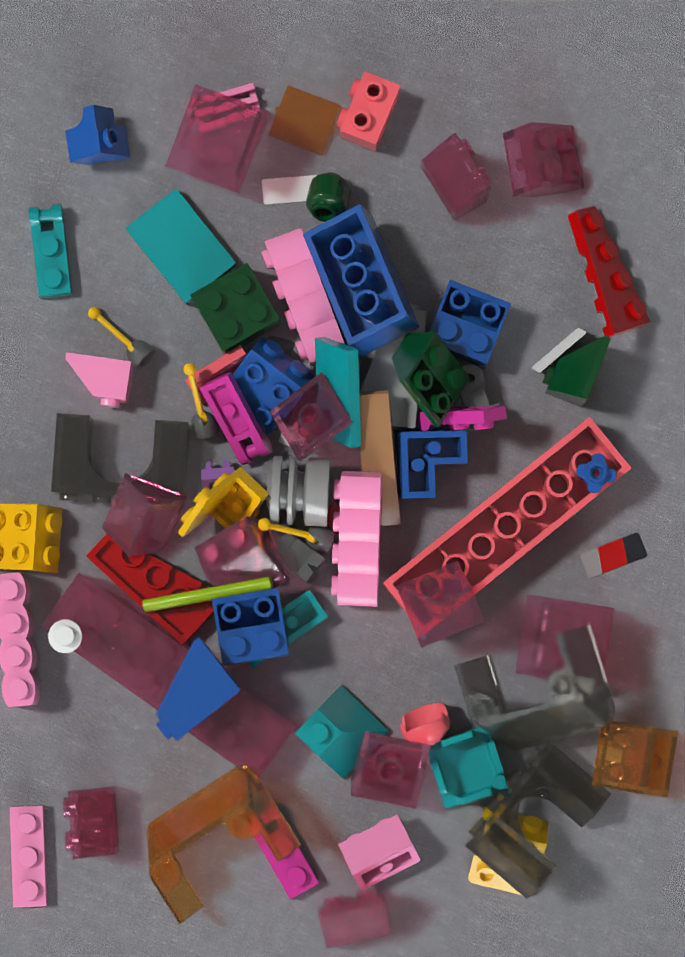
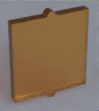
[269,86,340,155]

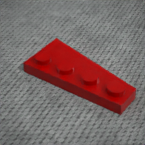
[568,205,651,337]
[86,532,214,645]

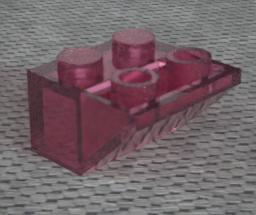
[503,122,584,197]
[420,133,492,221]
[63,786,119,859]
[318,888,392,948]

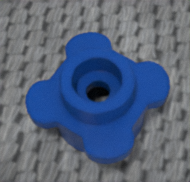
[576,453,616,493]

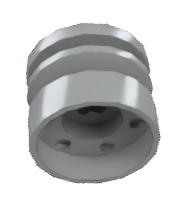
[266,456,330,527]

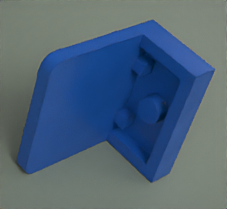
[233,337,315,434]

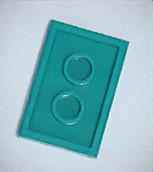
[125,188,237,305]
[315,337,361,448]

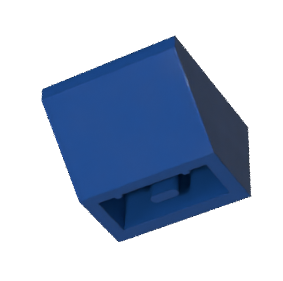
[429,280,511,369]
[212,588,290,666]

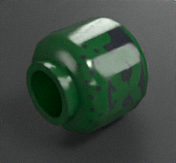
[306,172,351,222]

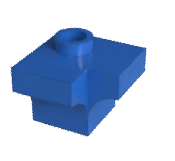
[65,105,130,165]

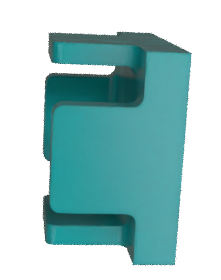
[425,725,508,809]

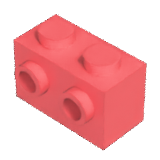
[336,71,401,152]

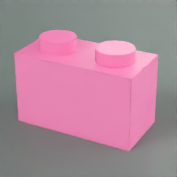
[338,814,421,891]

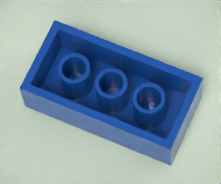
[303,204,420,357]

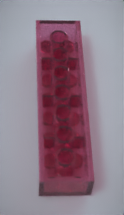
[40,573,297,781]

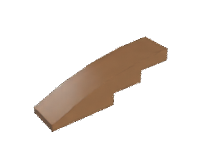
[360,390,401,526]

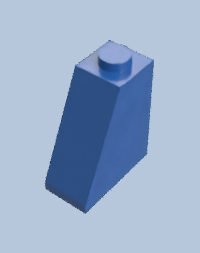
[156,637,242,741]

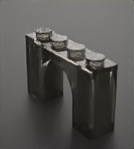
[51,413,191,508]
[465,741,611,899]

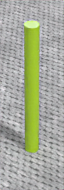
[142,576,273,613]

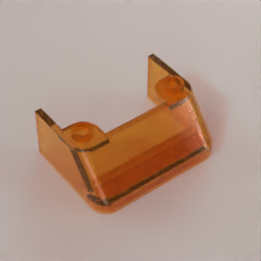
[147,765,301,924]

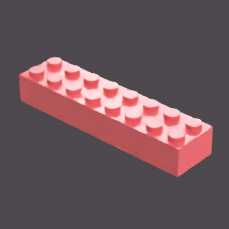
[383,417,631,635]

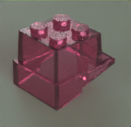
[165,84,271,193]
[515,594,614,687]

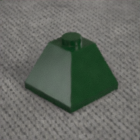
[542,336,611,407]

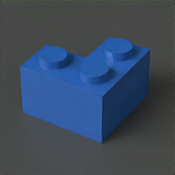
[396,430,468,499]

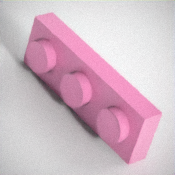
[10,805,48,908]

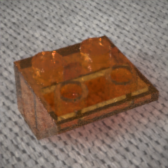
[592,719,678,797]

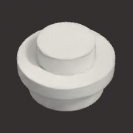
[48,619,82,653]

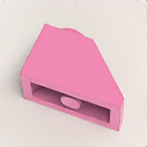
[65,352,134,408]

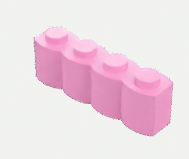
[261,228,345,366]
[331,471,382,607]
[0,572,40,707]

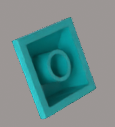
[295,685,388,778]

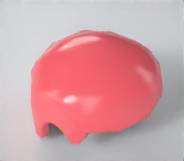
[400,703,450,747]

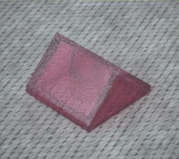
[102,473,187,557]

